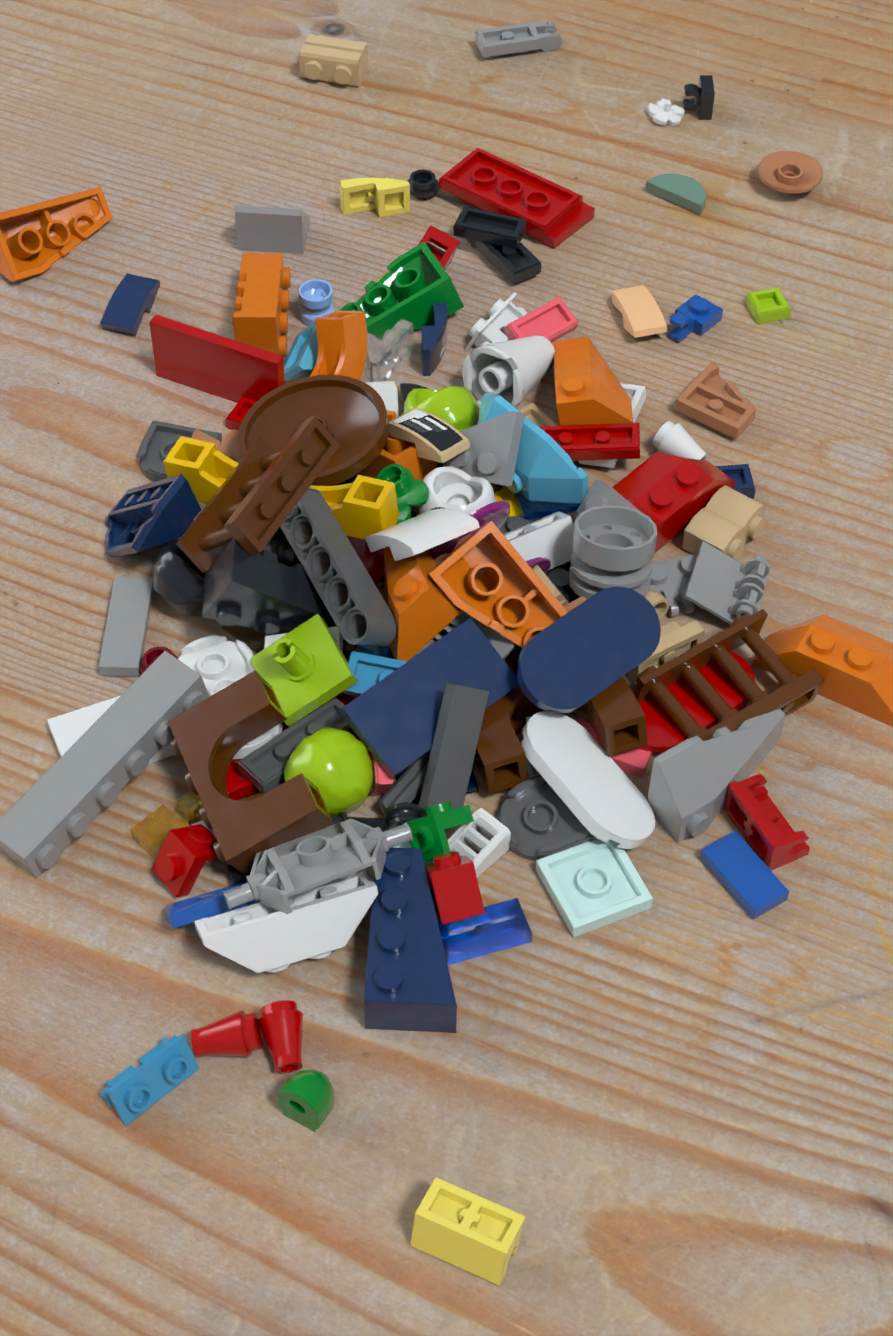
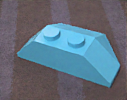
[479,393,588,504]

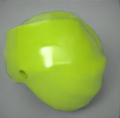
[402,386,479,432]
[284,727,373,816]

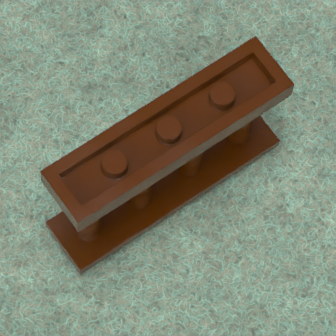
[176,416,340,573]
[633,609,825,741]

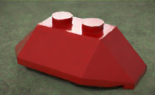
[612,452,736,553]

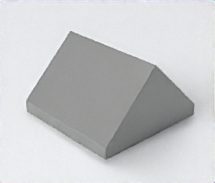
[234,205,310,254]

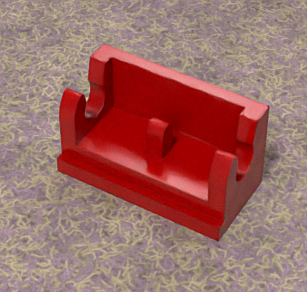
[723,774,810,871]

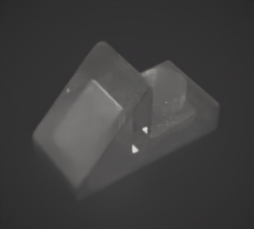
[364,319,413,382]

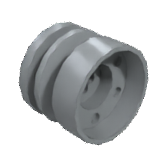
[569,505,657,599]

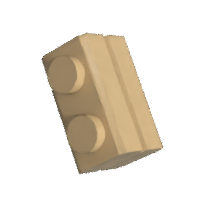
[299,34,368,87]

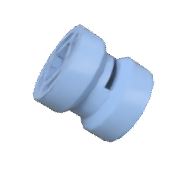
[299,279,334,327]

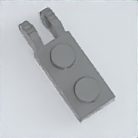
[475,21,563,58]

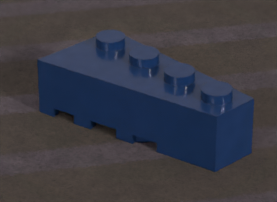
[364,847,457,1033]

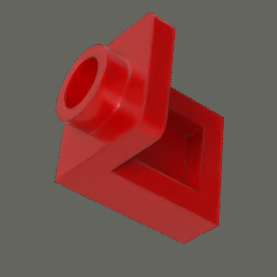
[151,824,219,898]

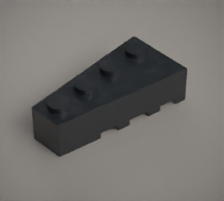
[202,538,358,651]

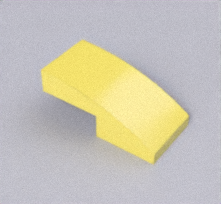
[340,178,410,217]

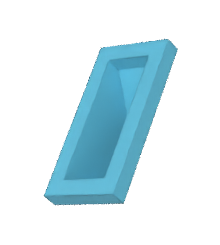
[284,323,318,383]

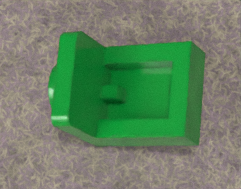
[405,801,474,862]

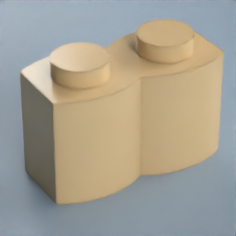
[682,485,765,560]

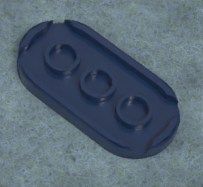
[517,587,661,713]

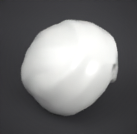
[415,466,497,516]

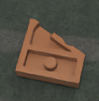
[675,362,756,439]

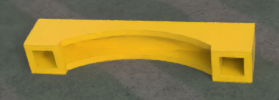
[163,436,399,540]

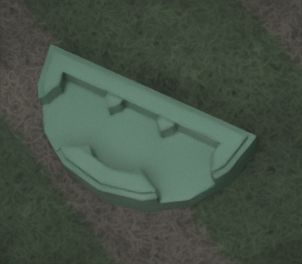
[645,174,706,215]

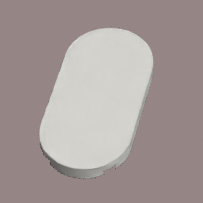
[178,635,283,759]
[521,711,655,849]

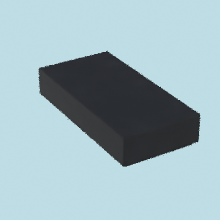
[453,207,527,249]

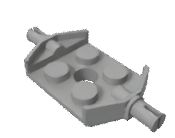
[223,818,413,914]

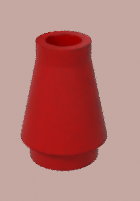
[258,1000,303,1074]
[191,1010,262,1057]

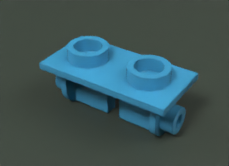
[99,1034,200,1126]

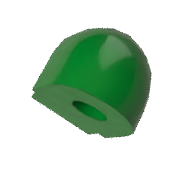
[277,1069,335,1132]

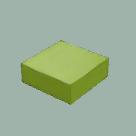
[745,288,791,324]

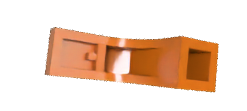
[309,311,367,380]

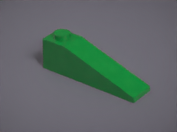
[339,242,464,344]

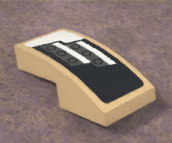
[389,408,471,463]

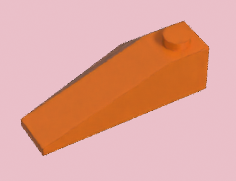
[554,337,634,426]

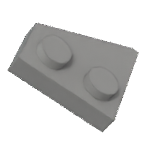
[443,411,525,487]

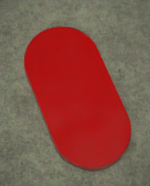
[631,651,755,754]

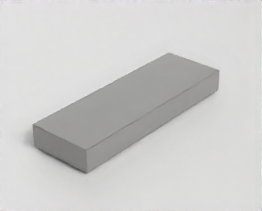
[98,577,154,677]

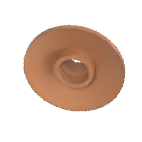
[758,151,823,194]

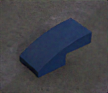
[100,274,161,336]

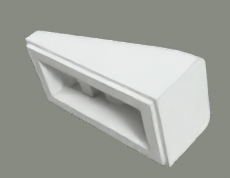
[425,808,511,877]

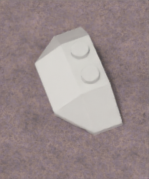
[194,870,378,973]

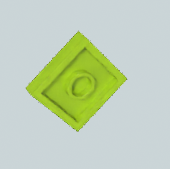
[250,614,358,726]

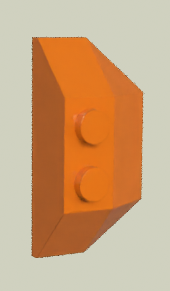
[752,614,893,727]

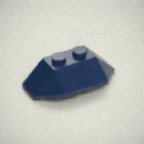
[105,474,202,558]

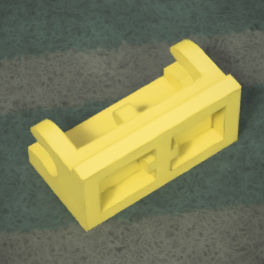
[410,1177,526,1286]

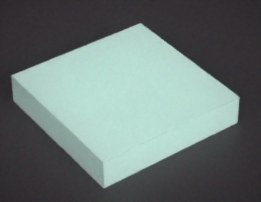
[535,838,653,938]

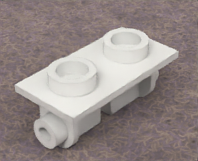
[465,292,527,351]

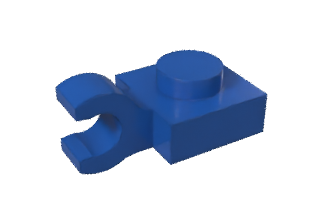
[668,294,723,343]

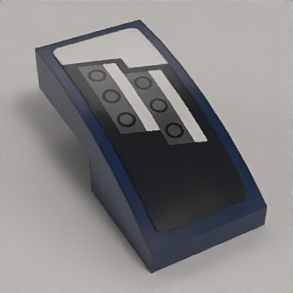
[421,302,448,376]

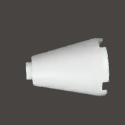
[462,335,555,409]

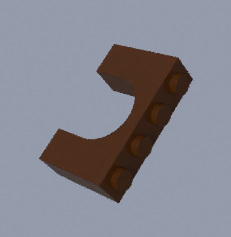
[168,670,334,875]
[474,676,648,795]

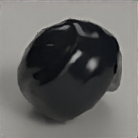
[153,539,225,617]

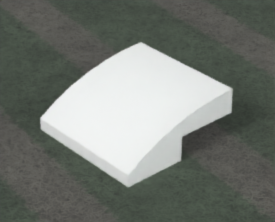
[365,509,480,561]

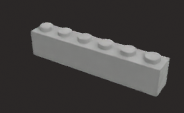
[0,651,210,879]

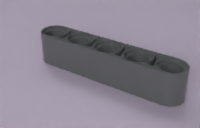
[280,488,397,647]

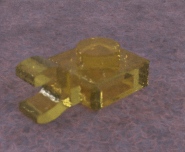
[130,790,202,860]

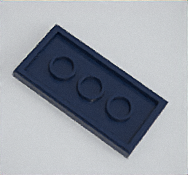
[340,618,519,779]

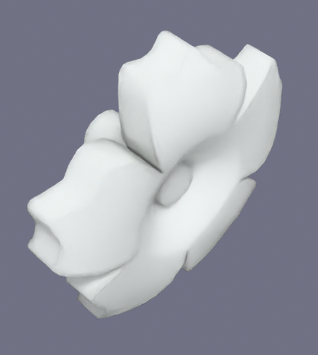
[647,98,685,126]

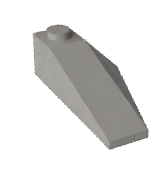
[647,709,786,843]

